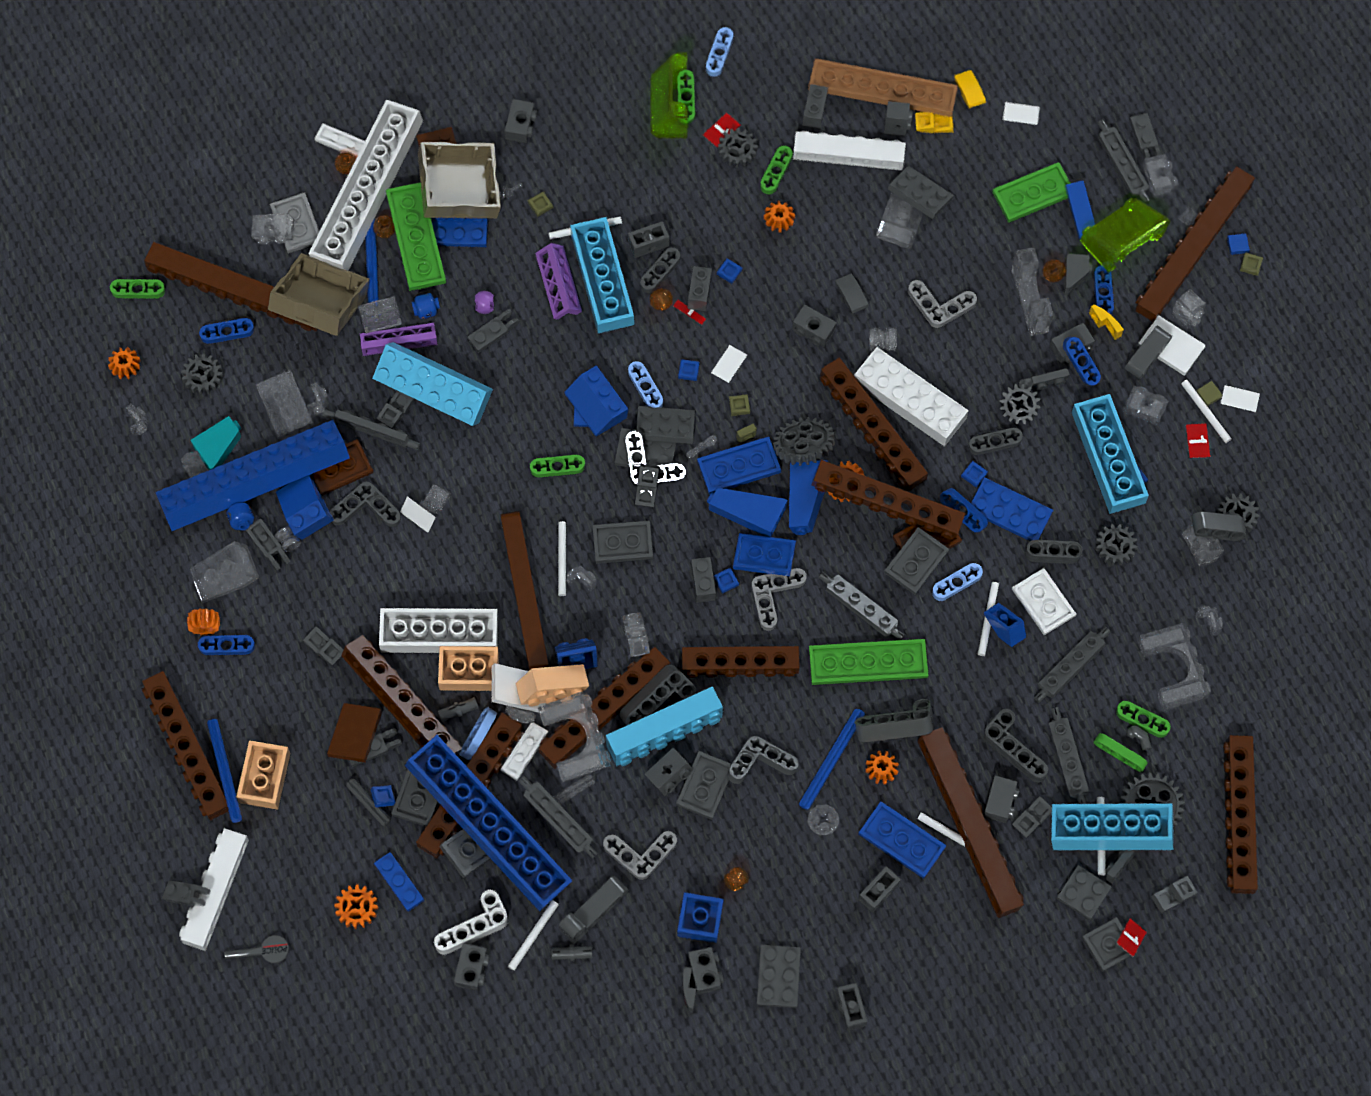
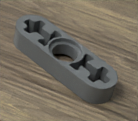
[640,248,680,293]
[969,428,1023,455]

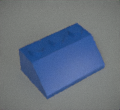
[564,366,628,437]

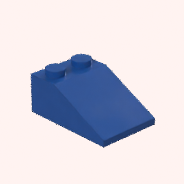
[276,475,334,540]
[555,639,598,669]

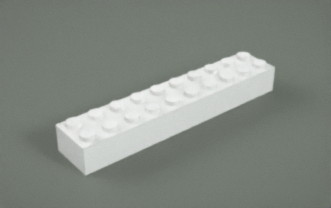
[308,100,423,270]

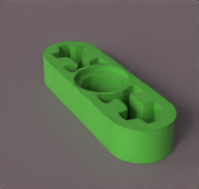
[677,70,695,123]
[760,146,793,194]
[110,279,165,298]
[530,455,585,477]
[1116,701,1170,738]
[1094,733,1148,772]

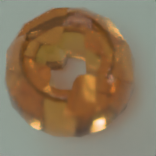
[335,151,357,175]
[373,215,395,238]
[1042,259,1066,282]
[650,288,673,311]
[724,867,749,891]

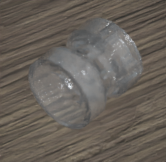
[275,526,301,553]

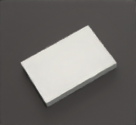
[1138,315,1206,376]
[1012,568,1076,635]
[492,663,546,713]

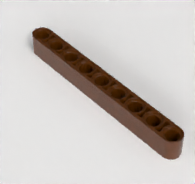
[500,511,549,671]

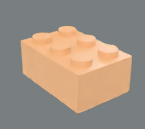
[438,646,499,691]
[516,664,589,707]
[237,740,290,810]

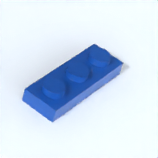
[374,852,424,912]

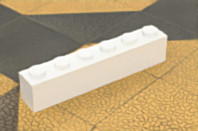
[793,131,906,170]
[179,828,249,951]

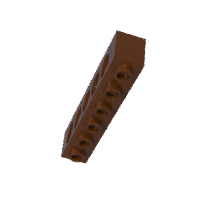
[682,646,799,678]

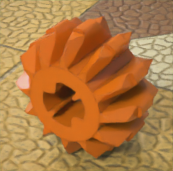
[764,201,795,233]
[108,347,140,379]
[187,608,220,635]
[865,751,899,785]

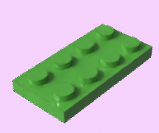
[992,162,1071,223]

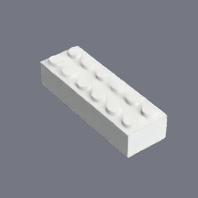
[854,347,969,446]
[379,608,498,653]

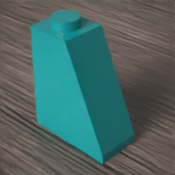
[190,416,241,470]

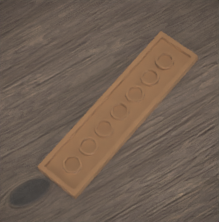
[808,59,958,117]

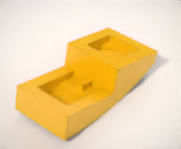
[954,70,986,108]
[915,112,953,133]
[1089,304,1124,340]

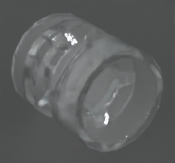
[869,327,897,352]

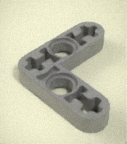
[908,280,977,328]
[752,568,806,631]
[603,831,677,880]

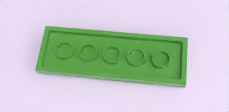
[386,182,446,291]
[809,639,928,685]

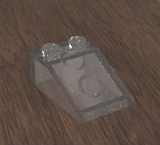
[876,193,923,249]
[255,369,313,437]
[190,541,259,603]

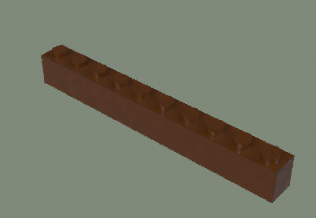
[1135,166,1255,322]
[144,242,318,332]
[917,728,1024,918]

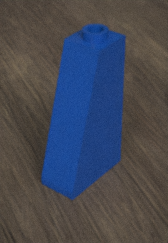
[789,460,828,535]
[707,488,788,537]

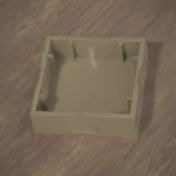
[418,142,501,218]
[268,253,370,336]

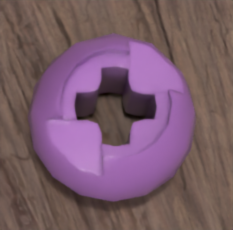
[475,291,494,314]

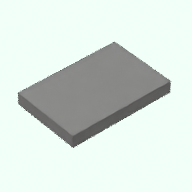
[270,192,320,253]

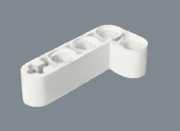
[434,890,508,955]

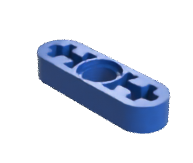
[1093,265,1114,315]
[199,318,254,344]
[1063,336,1101,385]
[940,488,988,532]
[198,635,255,655]

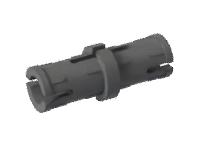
[438,697,479,722]
[552,945,592,961]

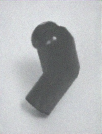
[1127,725,1152,751]

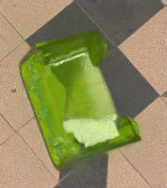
[651,53,687,138]
[1080,198,1170,273]

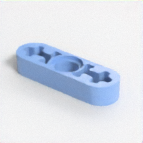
[706,27,733,77]
[628,361,663,408]
[932,563,983,601]
[460,707,497,761]

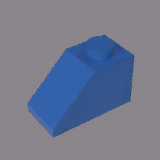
[984,603,1026,647]

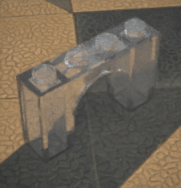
[1011,247,1053,336]
[1137,623,1211,712]
[538,692,611,782]

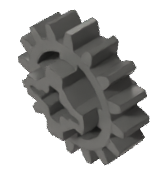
[718,128,758,168]
[181,354,223,395]
[1000,383,1041,424]
[1217,493,1260,532]
[1095,524,1138,566]

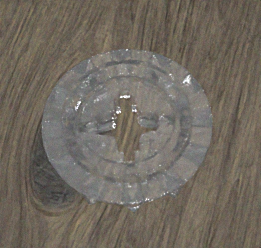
[505,705,536,724]
[808,804,839,835]

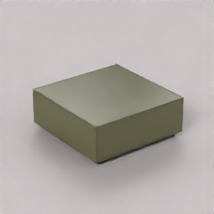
[528,192,553,217]
[1240,252,1263,276]
[1196,381,1223,407]
[729,394,750,416]
[736,423,757,444]

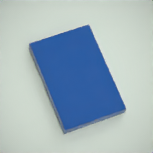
[733,533,796,576]

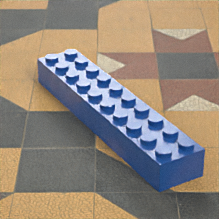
[155,420,350,531]
[405,735,572,912]

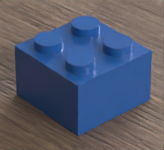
[677,893,724,943]

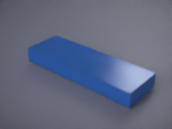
[1065,180,1098,239]

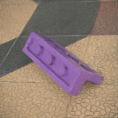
[535,243,582,319]
[360,323,437,356]

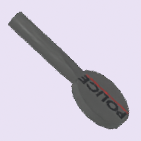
[224,935,289,964]

